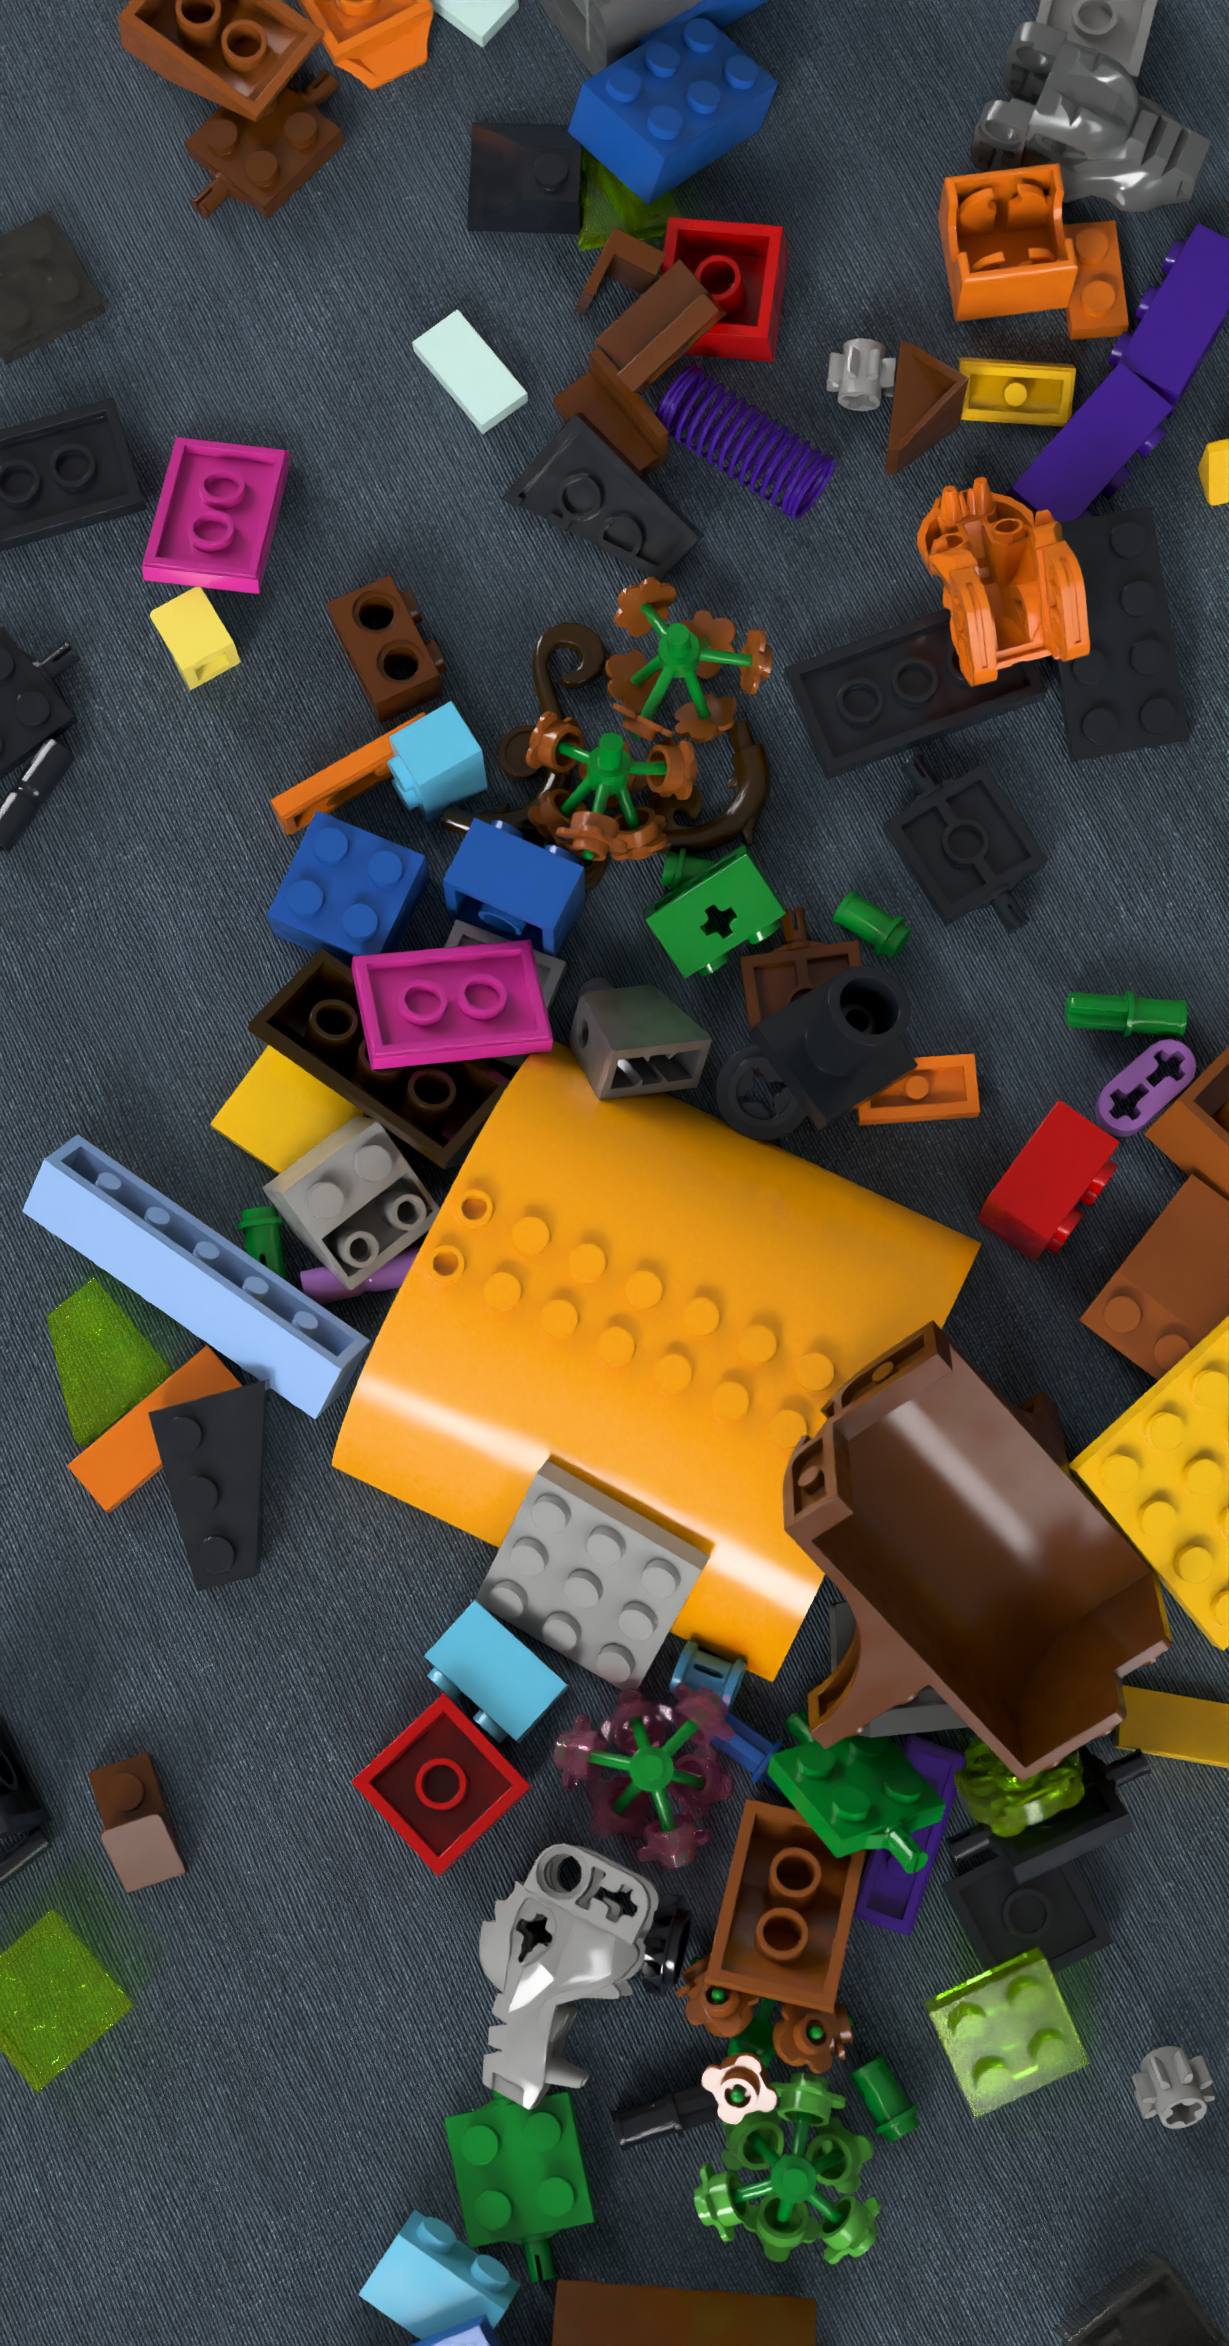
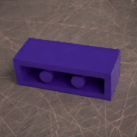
[1108,223,1229,419]
[1005,362,1173,523]

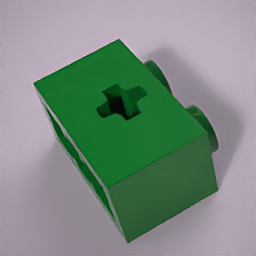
[644,844,786,979]

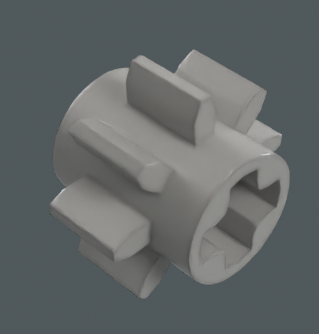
[826,338,897,411]
[1132,2046,1215,2129]

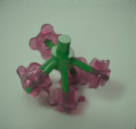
[554,1683,735,1868]

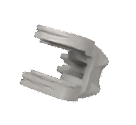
[479,1844,661,2110]

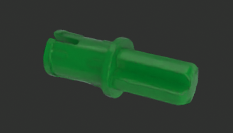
[1064,990,1188,1038]

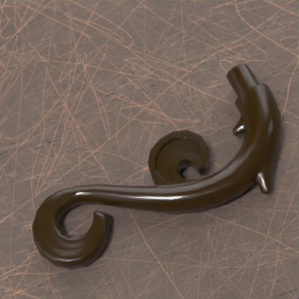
[441,623,606,840]
[541,720,771,893]

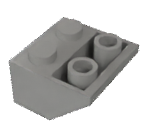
[262,1115,440,1291]

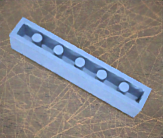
[22,1134,371,1419]

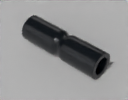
[0,738,76,854]

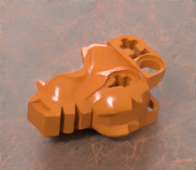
[917,477,1090,687]

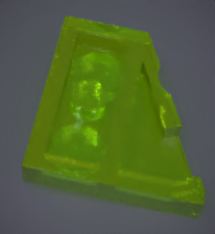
[578,146,682,251]
[47,1278,173,1447]

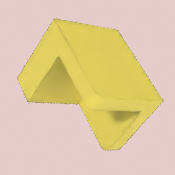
[150,587,241,691]

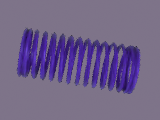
[655,364,835,521]

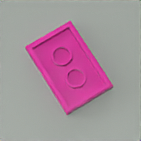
[142,437,291,594]
[351,939,553,1070]

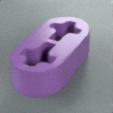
[1095,1039,1196,1137]

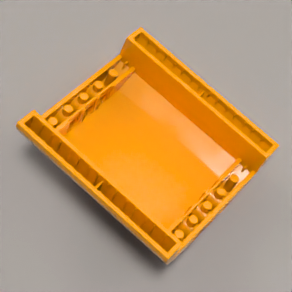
[331,1040,982,1683]

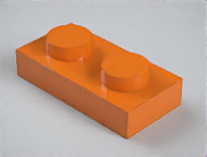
[1063,220,1129,340]
[857,1053,980,1126]

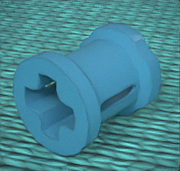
[669,1640,747,1715]

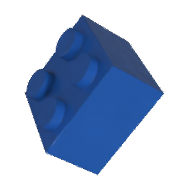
[267,810,430,968]
[443,818,585,959]

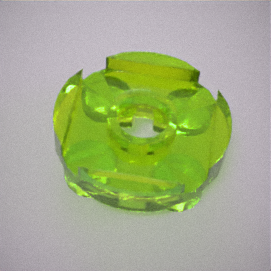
[954,1737,1085,1837]

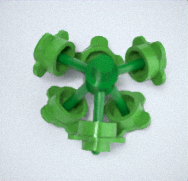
[694,2073,882,2264]

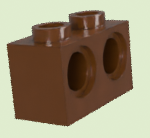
[326,575,447,724]

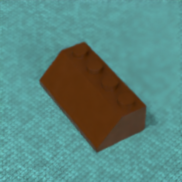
[552,2279,816,2346]

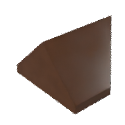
[884,342,969,475]

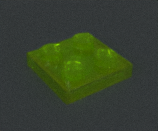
[0,1909,138,2093]
[923,1947,1090,2119]

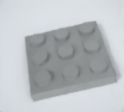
[475,1460,711,1696]

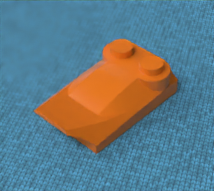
[296,0,434,90]

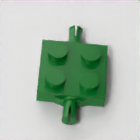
[767,1710,946,1874]
[444,2089,597,2283]

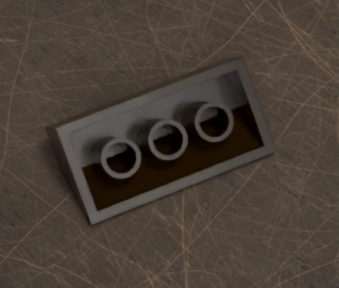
[247,948,511,1169]

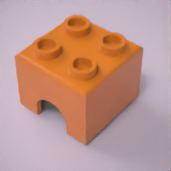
[938,163,1078,322]

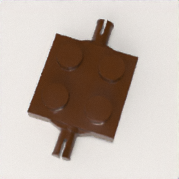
[184,70,345,219]
[739,907,862,1077]

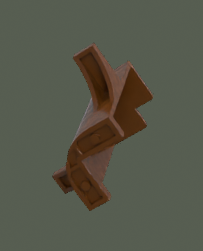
[782,1320,1172,1782]

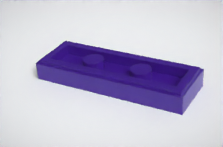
[853,1734,968,1936]

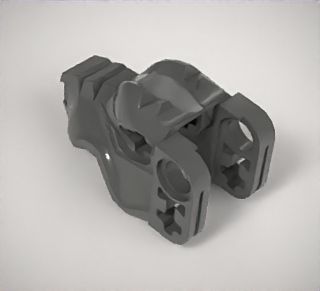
[971,22,1212,212]

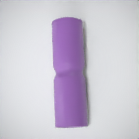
[300,1246,420,1305]

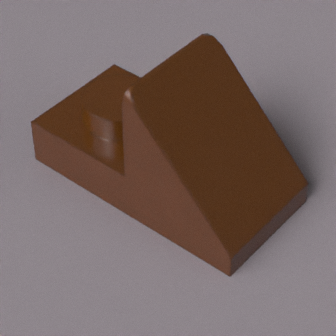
[88,1752,188,1893]

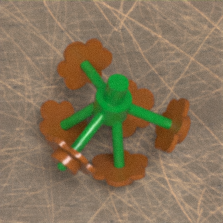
[605,577,773,743]

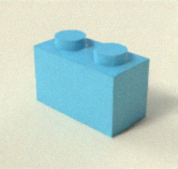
[387,701,488,823]
[424,1600,569,1743]
[358,2209,521,2340]

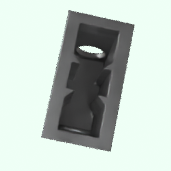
[569,977,712,1100]

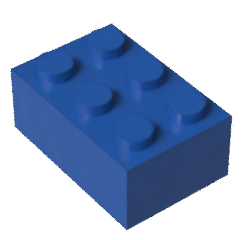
[568,16,778,206]

